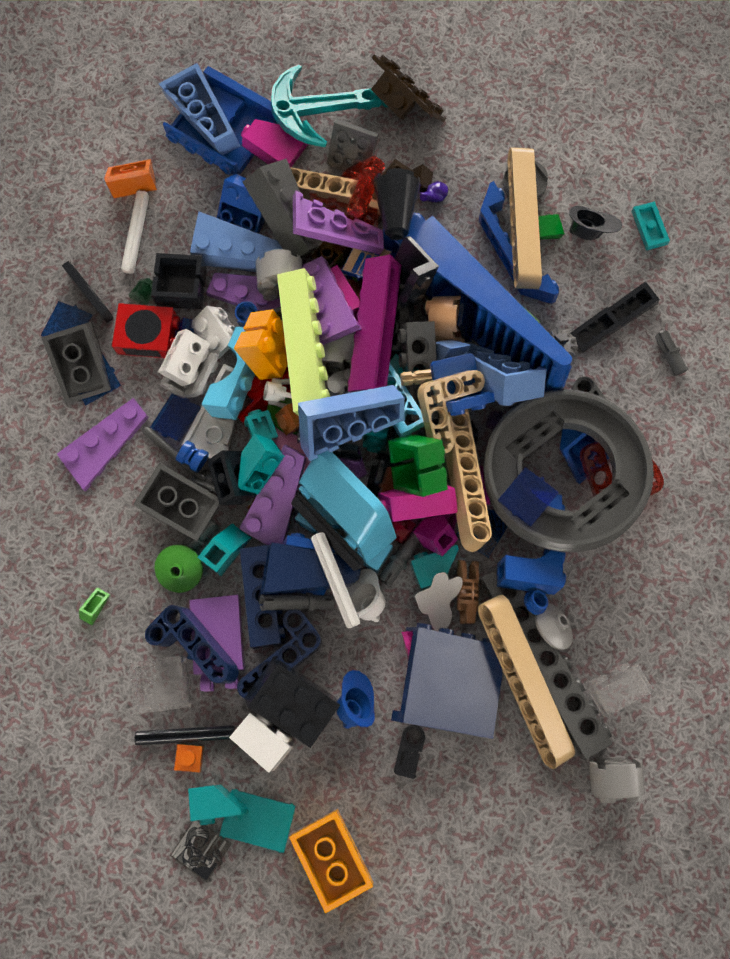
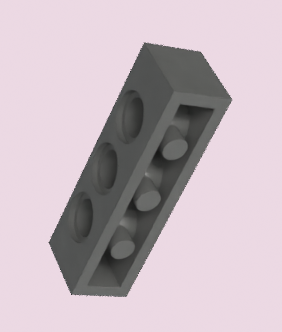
[397,321,439,420]

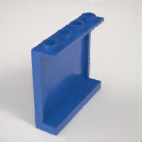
[163,66,278,175]

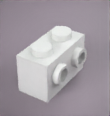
[158,329,210,386]

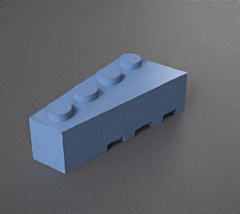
[159,63,240,155]
[190,211,282,272]
[466,343,547,406]
[298,385,405,461]

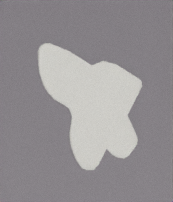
[415,572,463,631]

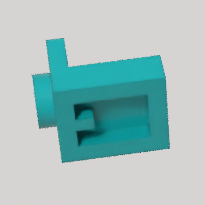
[244,409,278,440]

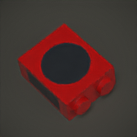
[112,303,180,358]

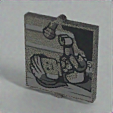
[170,820,232,882]

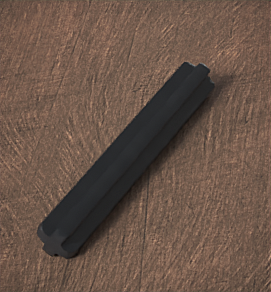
[291,494,365,571]
[134,725,235,745]

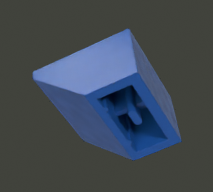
[217,174,265,234]

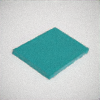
[219,789,296,853]

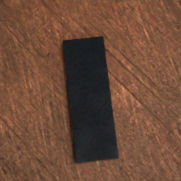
[62,261,113,323]

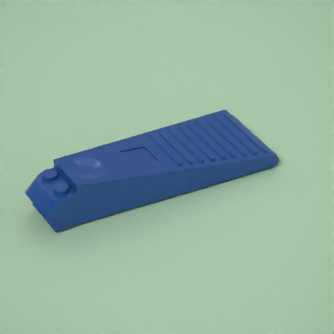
[383,212,572,392]

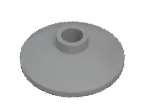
[535,603,573,650]

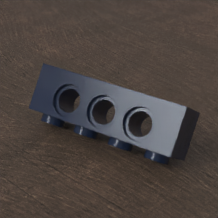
[240,545,286,649]

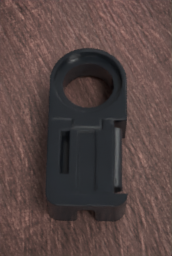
[394,725,425,779]

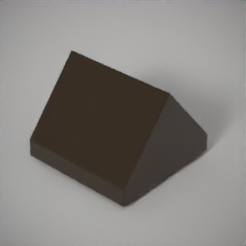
[412,164,433,192]

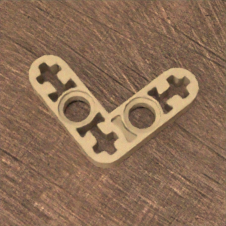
[418,370,485,453]

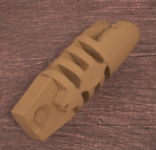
[457,560,479,624]

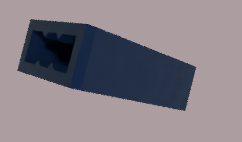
[260,542,361,596]

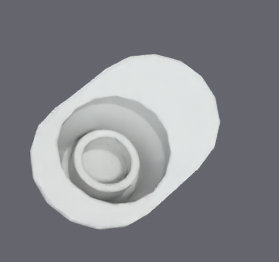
[347,569,386,622]

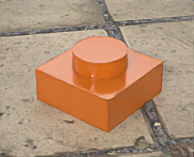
[174,744,204,773]

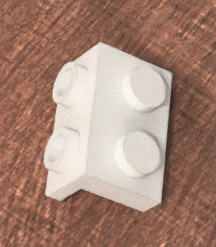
[190,306,235,360]

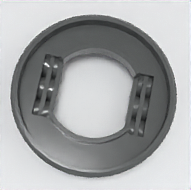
[483,389,654,553]

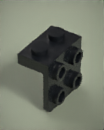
[395,236,439,308]

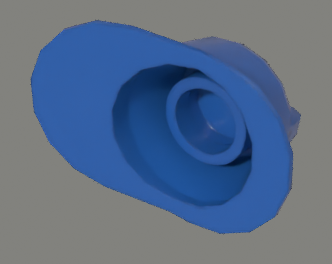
[336,670,375,729]

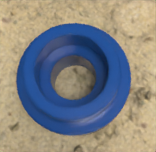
[524,590,549,615]

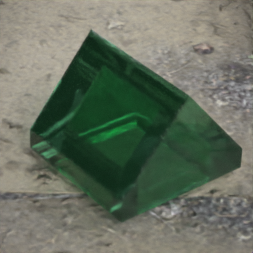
[129,278,153,305]

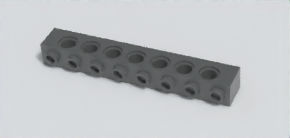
[480,570,612,760]

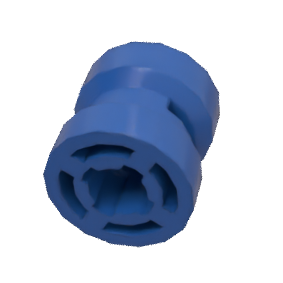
[235,301,258,327]
[176,440,209,473]

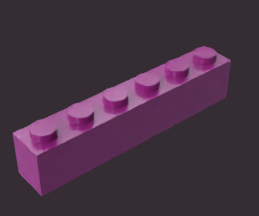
[348,254,402,393]

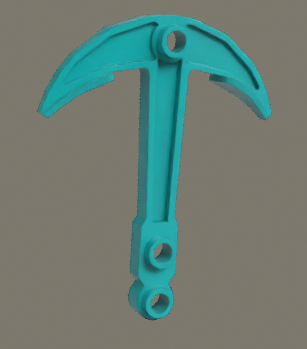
[271,65,388,147]

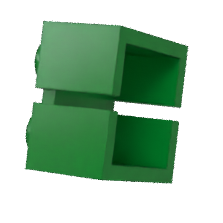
[388,434,448,497]

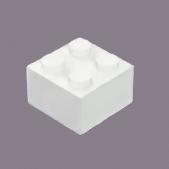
[229,713,294,773]

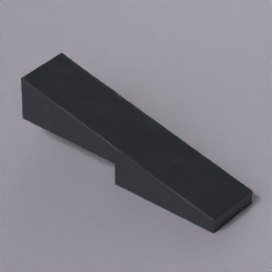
[570,281,660,353]

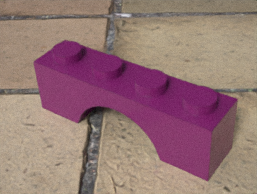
[413,465,491,557]

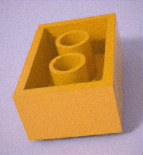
[289,809,374,913]

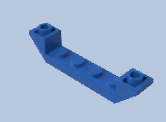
[478,181,559,304]

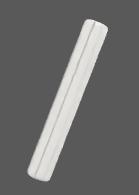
[121,190,149,274]
[311,532,360,628]

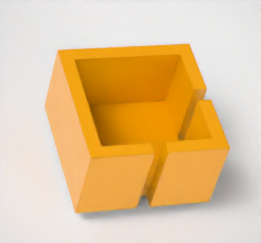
[234,309,288,380]

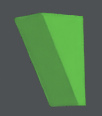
[79,588,110,625]

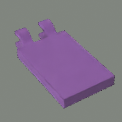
[190,595,245,692]

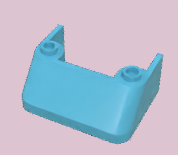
[298,451,397,563]

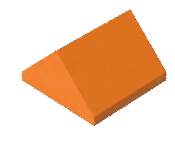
[104,159,157,198]

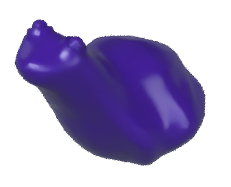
[420,181,448,203]

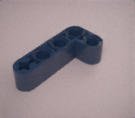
[145,605,239,684]
[237,609,322,698]

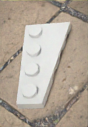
[182,364,236,459]

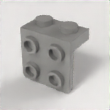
[159,353,219,399]

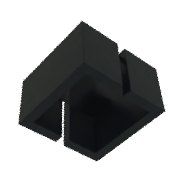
[151,253,207,309]

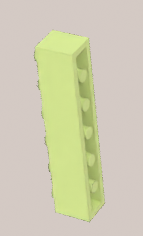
[277,268,330,416]

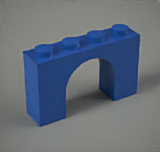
[497,490,566,595]

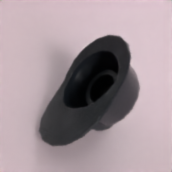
[569,206,622,240]

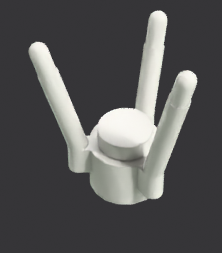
[263,378,292,408]

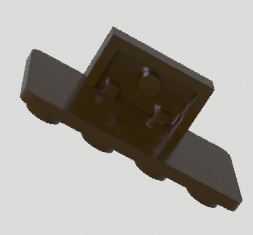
[371,54,447,122]

